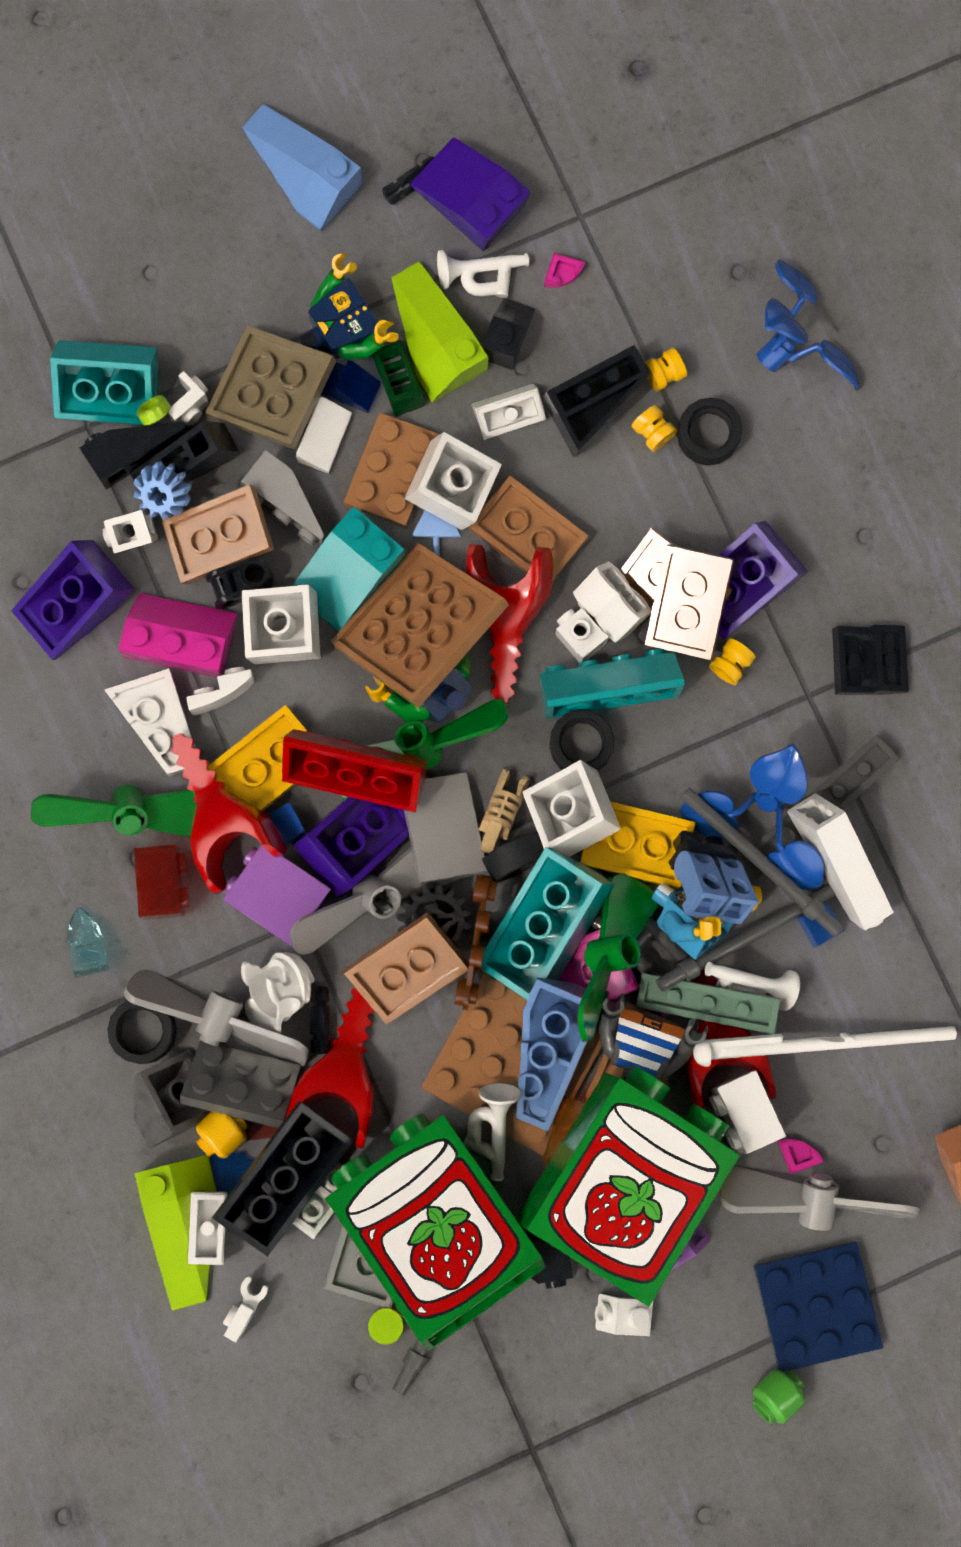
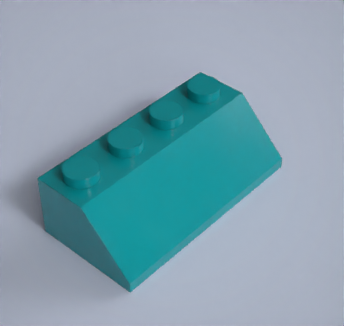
[539,649,685,719]
[481,847,615,1000]

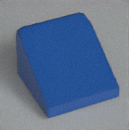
[269,802,306,846]
[797,902,844,948]

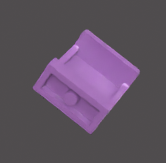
[223,845,333,948]

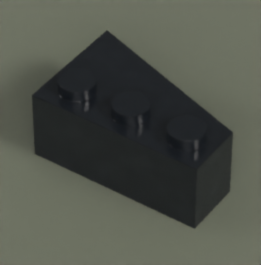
[542,345,650,457]

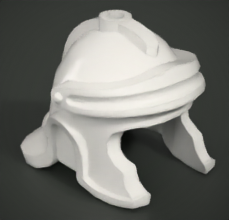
[241,952,314,1034]

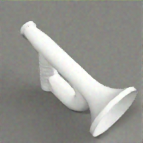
[437,250,529,298]
[705,962,800,1011]
[463,1083,521,1181]

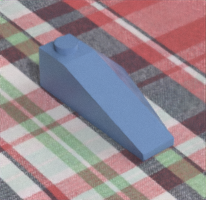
[242,104,363,231]
[516,977,603,1132]

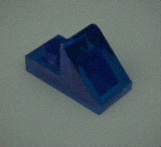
[321,360,381,413]

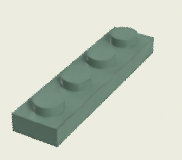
[636,972,781,1034]

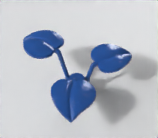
[757,259,859,391]
[680,744,825,890]

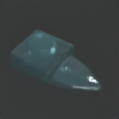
[67,907,110,978]

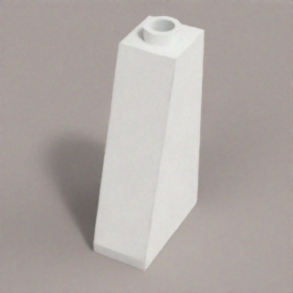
[787,793,894,931]

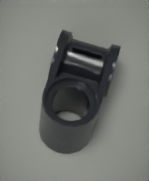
[205,557,274,609]

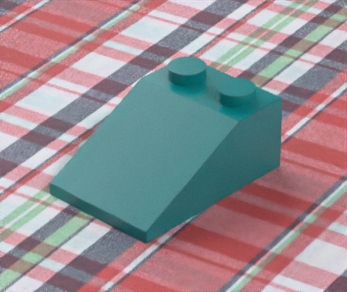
[292,506,405,632]

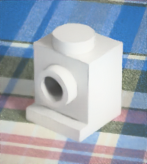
[102,508,159,553]
[555,608,609,663]

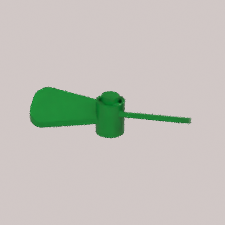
[340,699,508,799]
[30,785,197,838]
[578,874,658,1042]

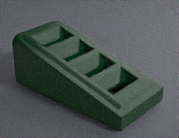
[372,340,425,416]

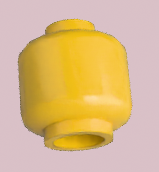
[196,1111,249,1159]

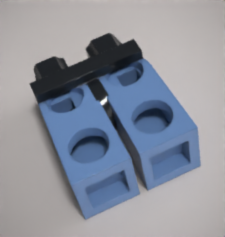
[668,831,759,924]

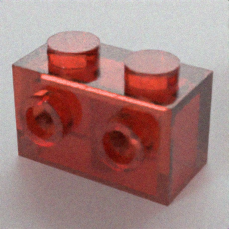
[134,844,190,920]

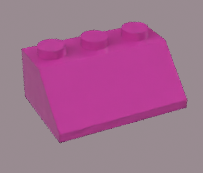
[118,593,238,678]

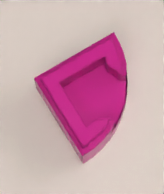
[544,253,585,288]
[777,1139,824,1174]

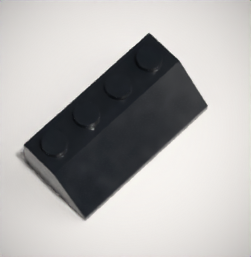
[212,1101,353,1257]

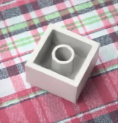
[404,432,502,530]
[242,585,321,664]
[522,760,621,857]
[708,1070,786,1154]

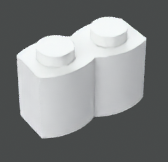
[573,561,652,643]

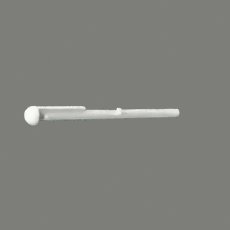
[693,1026,957,1067]

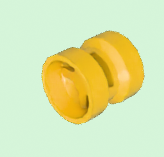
[644,348,687,392]
[631,405,678,452]
[709,638,756,686]

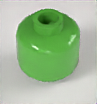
[751,1369,805,1424]

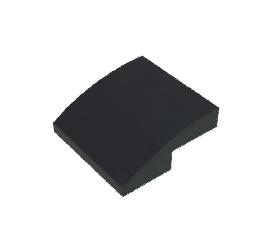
[832,624,909,695]

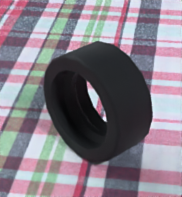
[677,398,742,466]
[549,709,615,771]
[482,830,544,883]
[107,1000,177,1064]

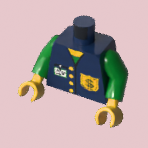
[299,253,398,360]
[365,654,473,722]

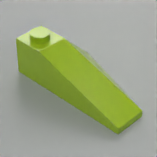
[391,261,488,403]
[134,1155,217,1311]

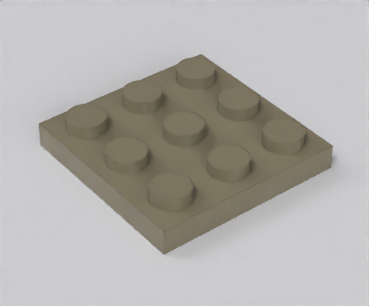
[205,325,336,450]

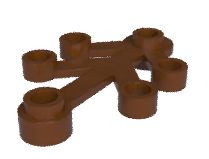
[454,874,497,1011]

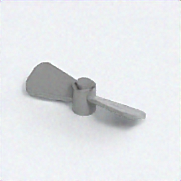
[290,847,459,955]
[124,970,309,1067]
[720,1166,920,1231]

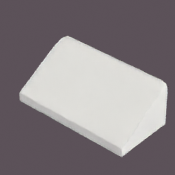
[472,384,546,440]
[296,396,352,474]
[188,1191,227,1265]

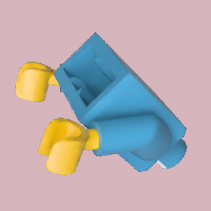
[652,883,762,960]

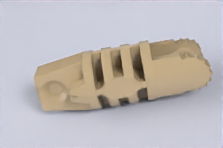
[479,768,531,853]

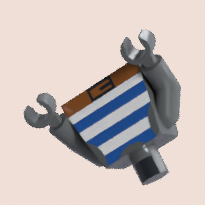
[598,991,709,1081]

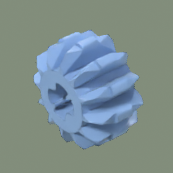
[133,461,192,520]

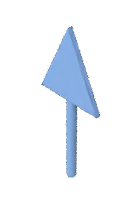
[412,510,461,556]

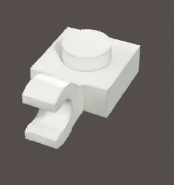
[223,1275,269,1343]

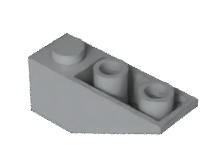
[241,450,325,546]

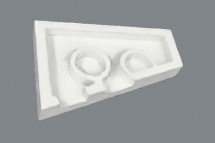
[105,669,196,776]

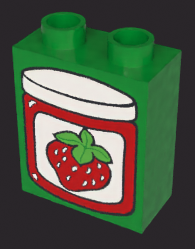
[515,1066,740,1307]
[325,1114,546,1351]

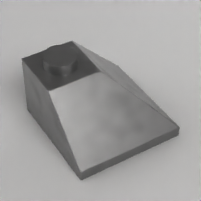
[133,1049,211,1149]

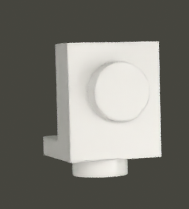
[168,371,209,426]
[595,1294,653,1336]

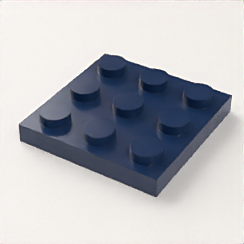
[753,1242,883,1372]

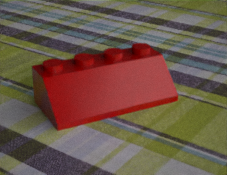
[282,729,428,813]

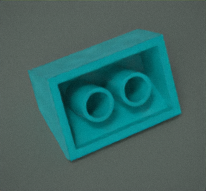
[50,340,159,425]

